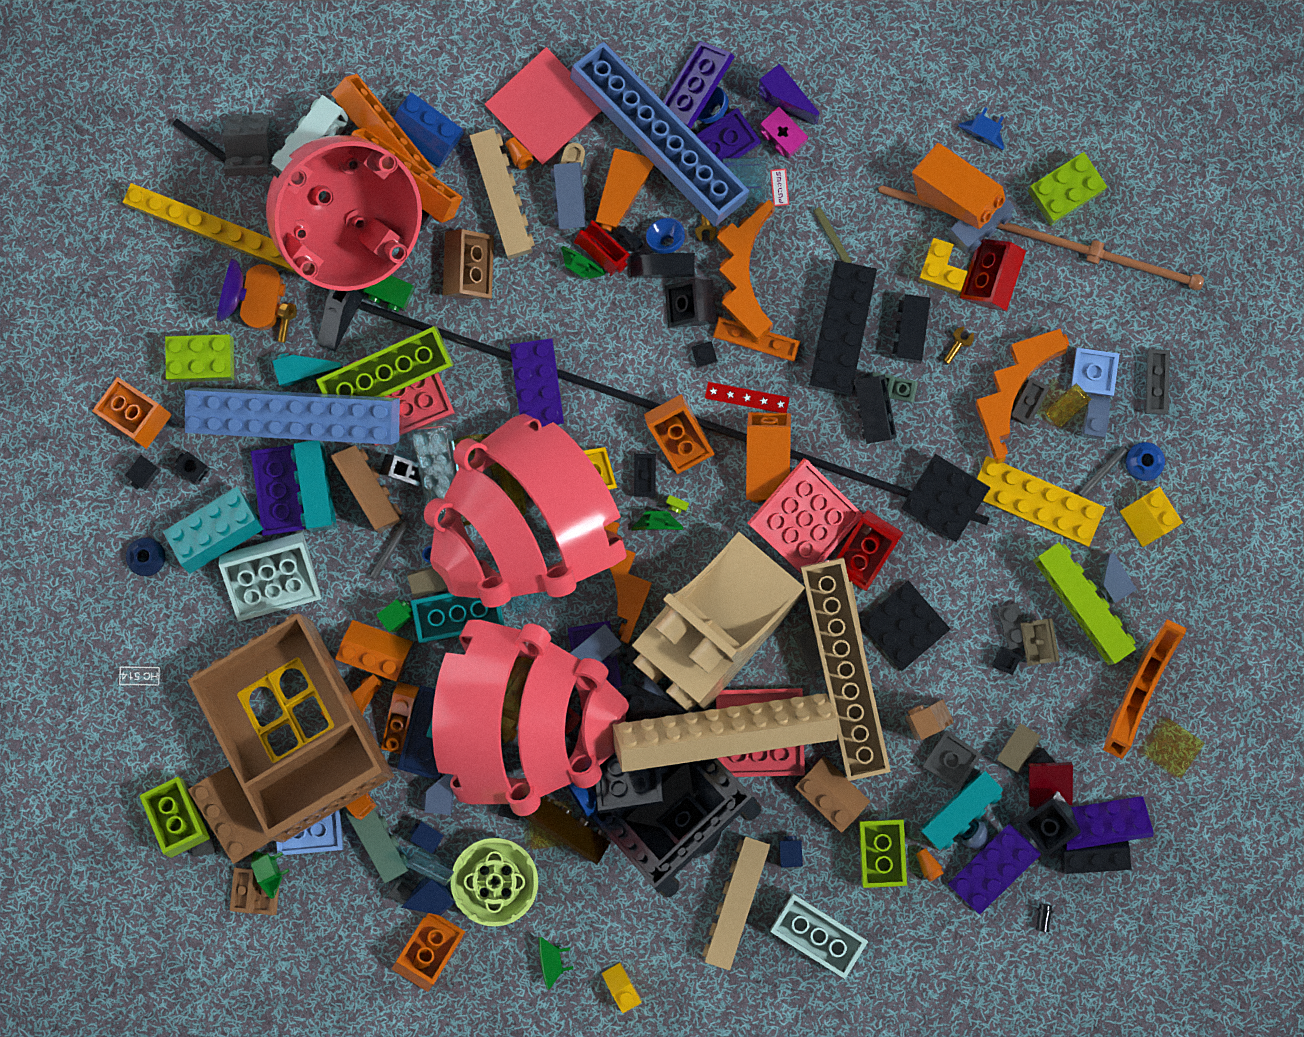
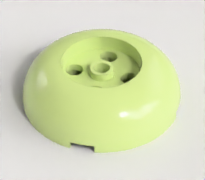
[451,838,538,926]

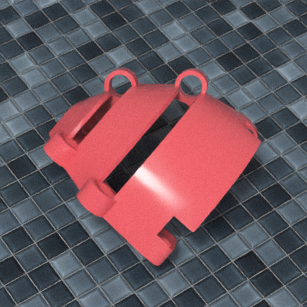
[424,414,627,608]
[432,620,629,816]

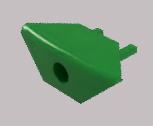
[561,246,606,280]
[632,511,683,531]
[251,851,290,899]
[538,937,573,990]

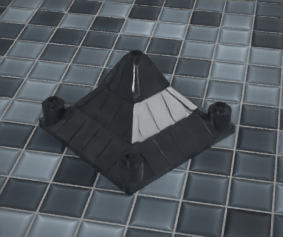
[591,758,761,898]

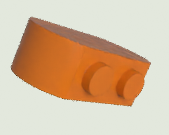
[240,264,286,331]

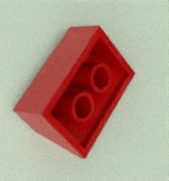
[959,239,1026,311]

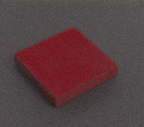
[1028,762,1073,807]

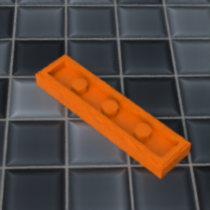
[712,317,801,362]

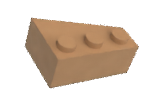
[905,699,954,740]

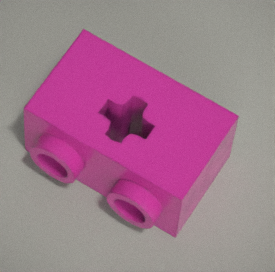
[760,107,808,158]

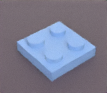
[1070,348,1119,397]

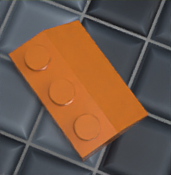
[335,620,413,682]

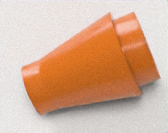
[505,137,534,170]
[915,848,944,882]

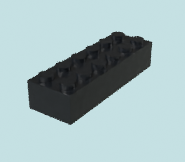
[808,260,877,397]

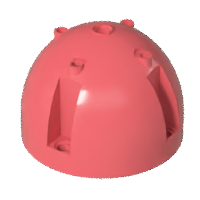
[266,135,422,291]

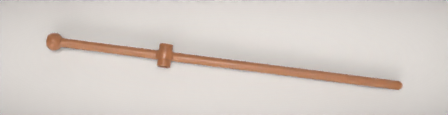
[878,185,1204,291]

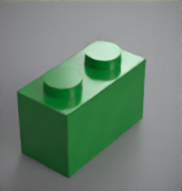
[364,275,415,312]
[376,599,414,633]

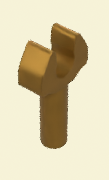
[695,213,716,242]
[277,303,297,343]
[943,326,974,365]

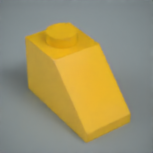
[601,963,642,1014]

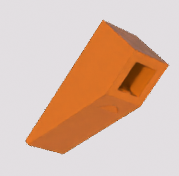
[381,682,420,754]

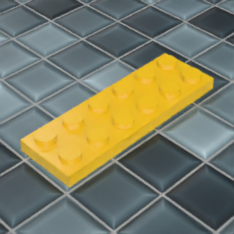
[977,456,1106,547]

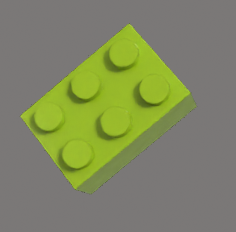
[1027,152,1107,226]
[165,334,234,383]
[139,776,210,858]
[858,819,907,888]

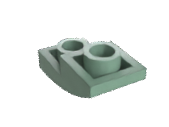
[872,372,918,403]

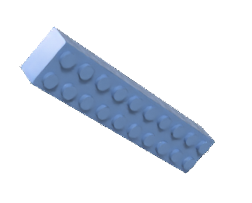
[570,42,749,227]
[185,387,400,445]

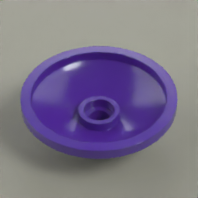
[216,258,247,322]

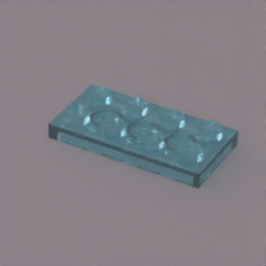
[412,425,458,514]

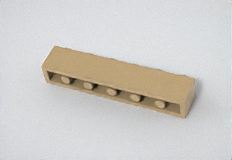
[469,128,535,260]
[702,836,770,970]

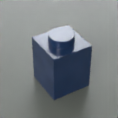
[410,821,445,854]
[779,836,803,868]

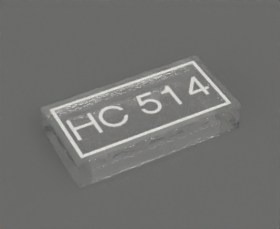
[118,665,163,687]

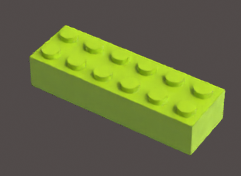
[316,326,454,397]
[1033,542,1136,665]

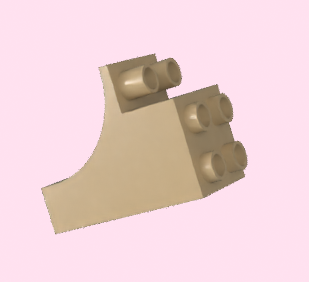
[632,532,806,712]

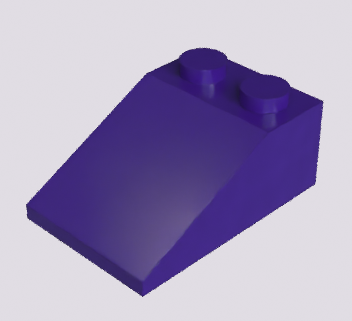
[758,64,820,125]

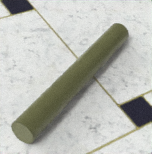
[813,207,852,263]

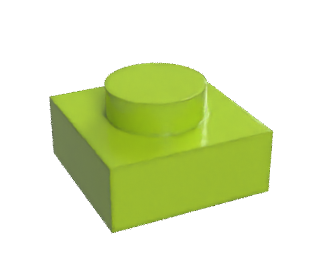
[666,495,689,514]

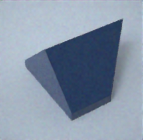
[401,869,456,916]

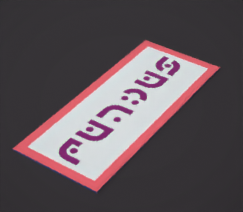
[770,169,789,206]

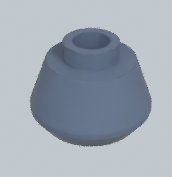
[962,821,990,849]

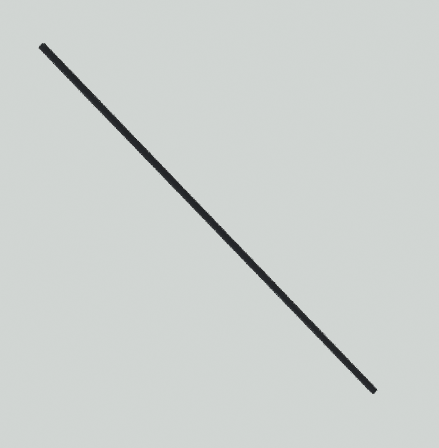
[359,301,990,525]

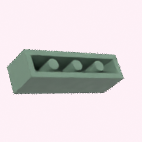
[343,796,410,884]

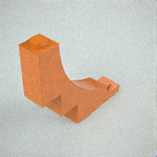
[975,328,1069,464]
[604,522,652,644]

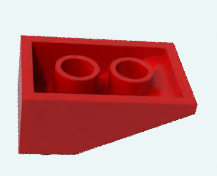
[837,510,904,591]

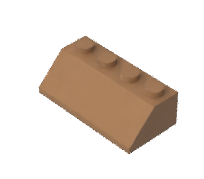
[331,445,402,533]
[188,766,272,864]

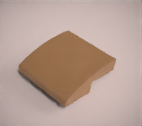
[230,867,280,916]

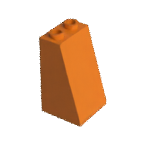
[912,143,1005,230]
[746,412,791,503]

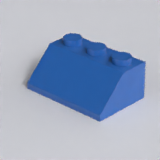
[394,92,464,168]

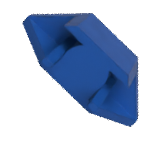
[958,107,1004,150]

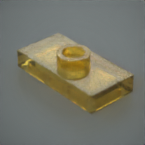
[1044,383,1091,428]

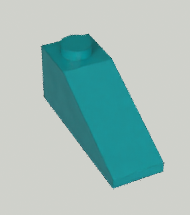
[272,353,343,388]

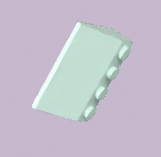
[219,532,321,622]

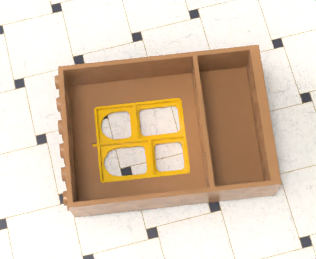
[187,613,395,843]

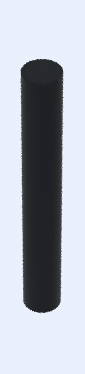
[173,118,226,162]

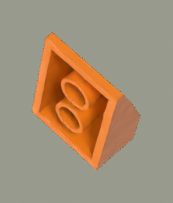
[92,377,172,449]
[644,394,715,475]
[391,913,466,992]

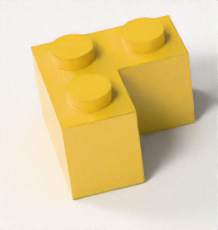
[918,238,968,295]

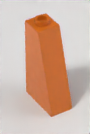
[595,148,655,232]

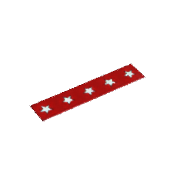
[705,381,790,413]

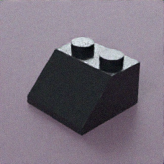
[665,278,716,328]
[1019,791,1081,857]

